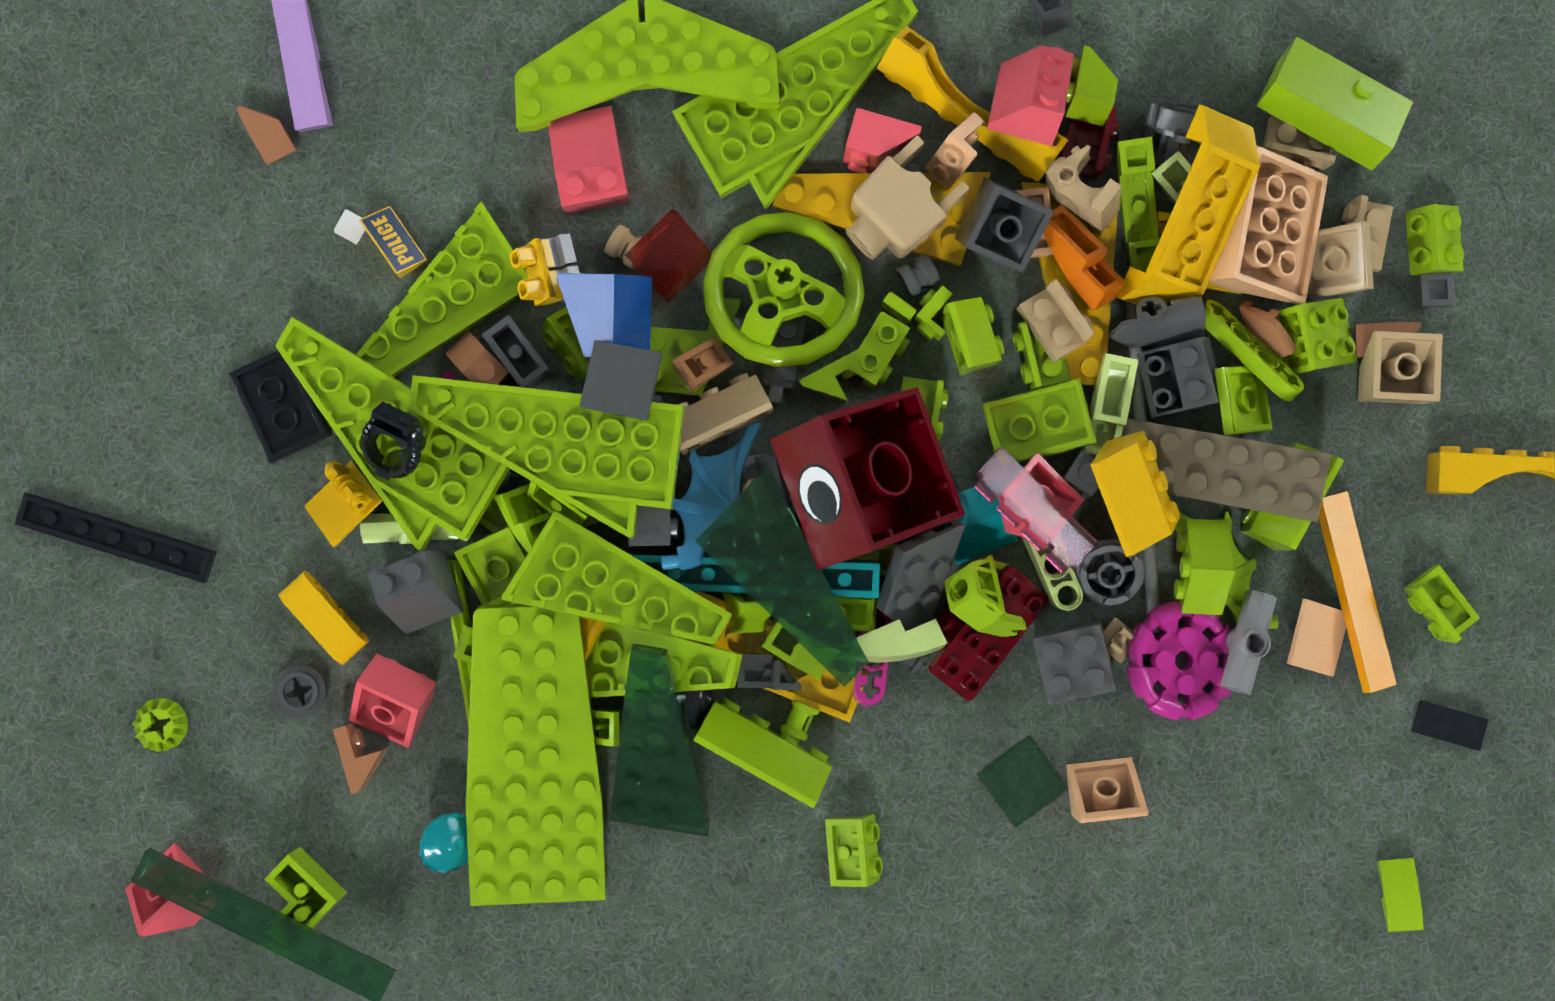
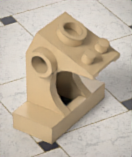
[1046,145,1122,236]

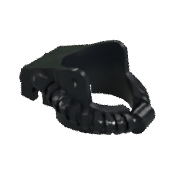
[361,401,426,481]

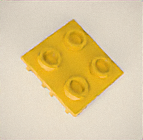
[304,460,382,548]

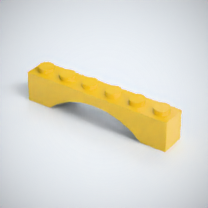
[877,25,1068,182]
[1426,446,1555,495]

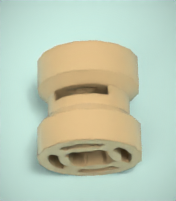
[604,224,650,270]

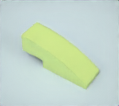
[1080,353,1138,458]
[833,619,947,663]

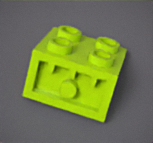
[1276,298,1357,375]

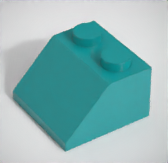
[940,478,1018,565]

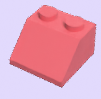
[843,108,922,173]
[349,653,437,748]

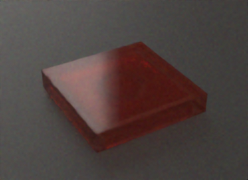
[625,209,712,303]

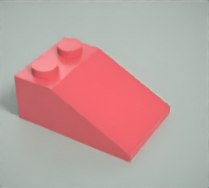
[548,106,631,215]

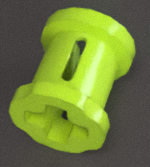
[780,699,820,741]

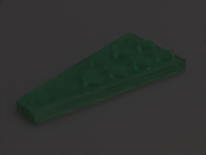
[609,643,709,837]

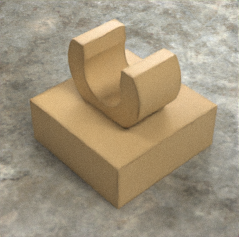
[1103,617,1133,664]

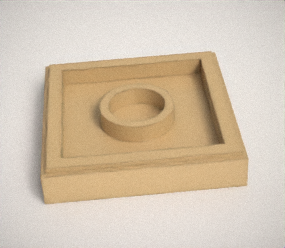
[1307,221,1374,299]

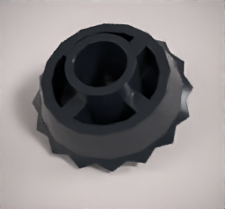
[671,690,713,730]

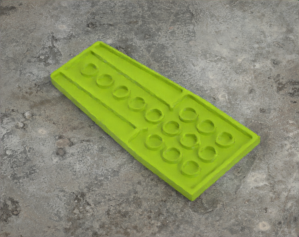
[466,605,606,906]

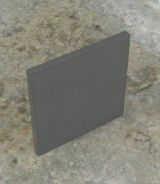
[579,340,662,421]

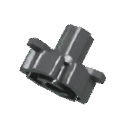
[1137,98,1199,166]

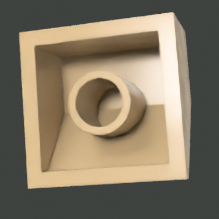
[1358,331,1443,404]

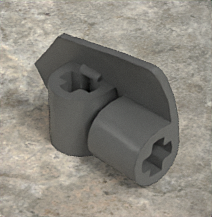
[1110,295,1205,348]

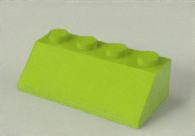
[693,697,832,809]

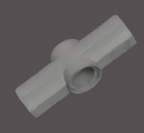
[1220,590,1277,695]

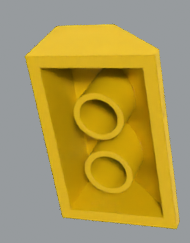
[1090,430,1180,557]

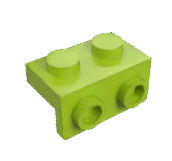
[1405,204,1464,276]
[848,312,910,389]
[1403,565,1480,643]

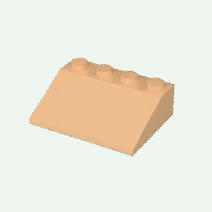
[1209,145,1328,305]

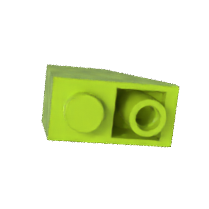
[1065,45,1118,127]
[762,616,835,680]

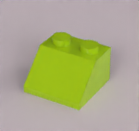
[940,297,1004,376]

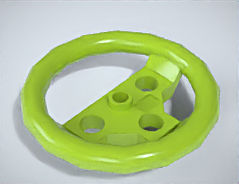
[702,212,865,368]

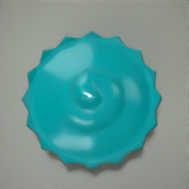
[419,812,468,874]

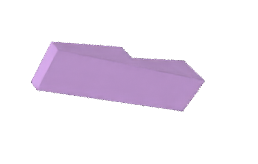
[271,0,333,132]

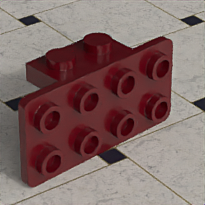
[928,565,1048,701]

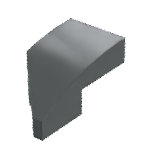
[735,653,801,690]

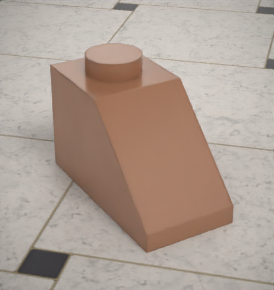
[445,330,513,386]

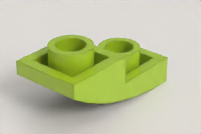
[1377,858,1424,933]

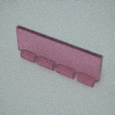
[973,446,1098,574]

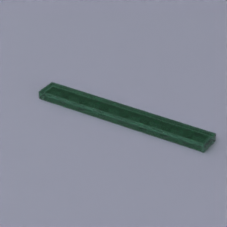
[130,848,396,1001]

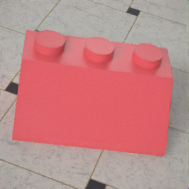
[987,45,1074,146]

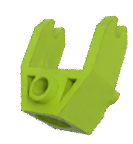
[944,555,1027,637]

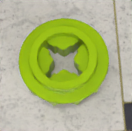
[132,698,188,752]

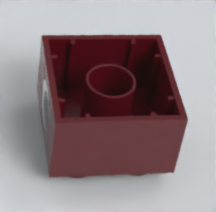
[770,387,966,570]

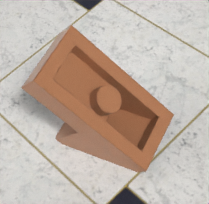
[672,337,734,394]
[333,723,388,795]

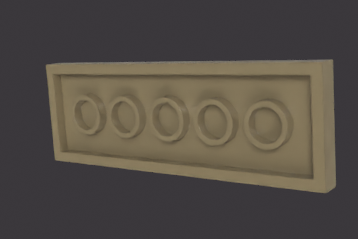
[1121,418,1331,522]

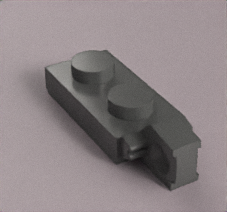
[762,311,807,405]

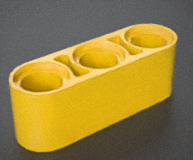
[278,571,369,665]

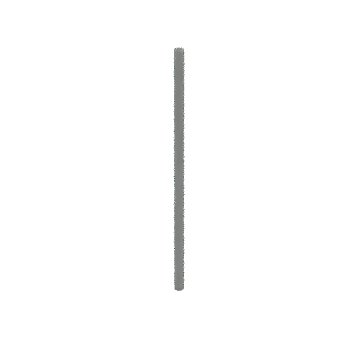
[1124,271,1161,633]

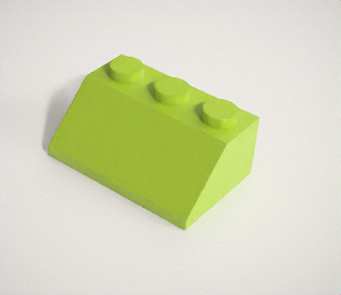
[1240,443,1344,550]

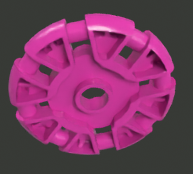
[1126,601,1232,720]

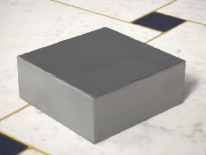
[1416,272,1455,308]

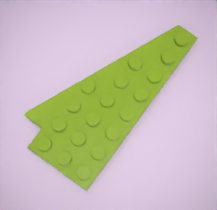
[672,0,918,209]

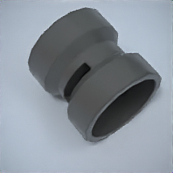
[896,254,941,298]

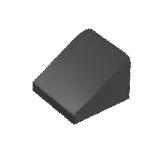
[1028,0,1073,36]

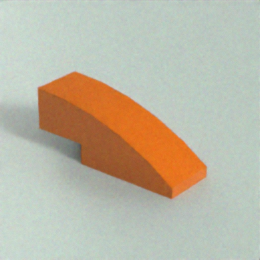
[1043,205,1126,311]

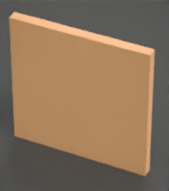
[1287,599,1346,677]

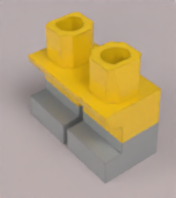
[509,233,580,306]

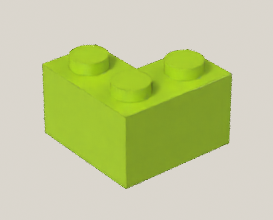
[1174,519,1235,615]
[264,847,348,952]

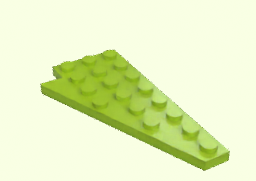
[275,317,510,551]
[408,375,685,538]

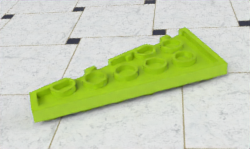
[356,201,528,377]
[500,510,732,645]
[586,623,743,698]

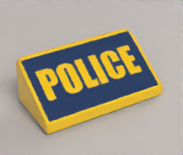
[359,206,428,279]

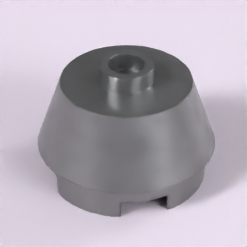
[1076,539,1144,605]

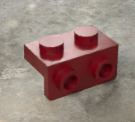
[1060,108,1119,180]

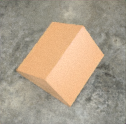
[1066,757,1149,823]

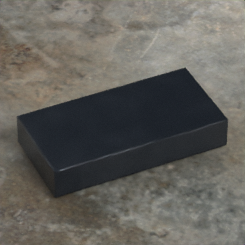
[1412,700,1489,751]

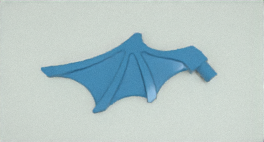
[661,422,761,570]

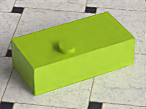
[1256,37,1413,171]

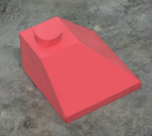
[125,843,218,937]

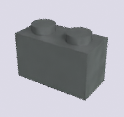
[482,315,554,389]

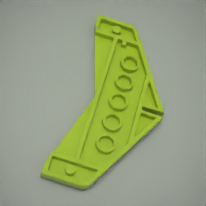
[515,0,781,133]

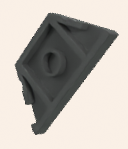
[876,519,965,630]

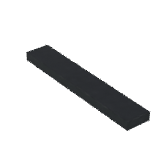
[14,492,217,583]

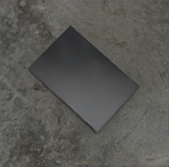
[228,351,332,464]

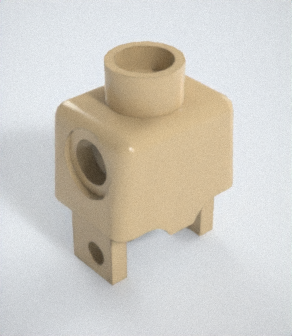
[846,135,969,260]

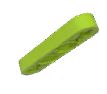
[1204,300,1304,402]

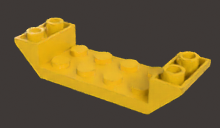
[1117,104,1260,306]

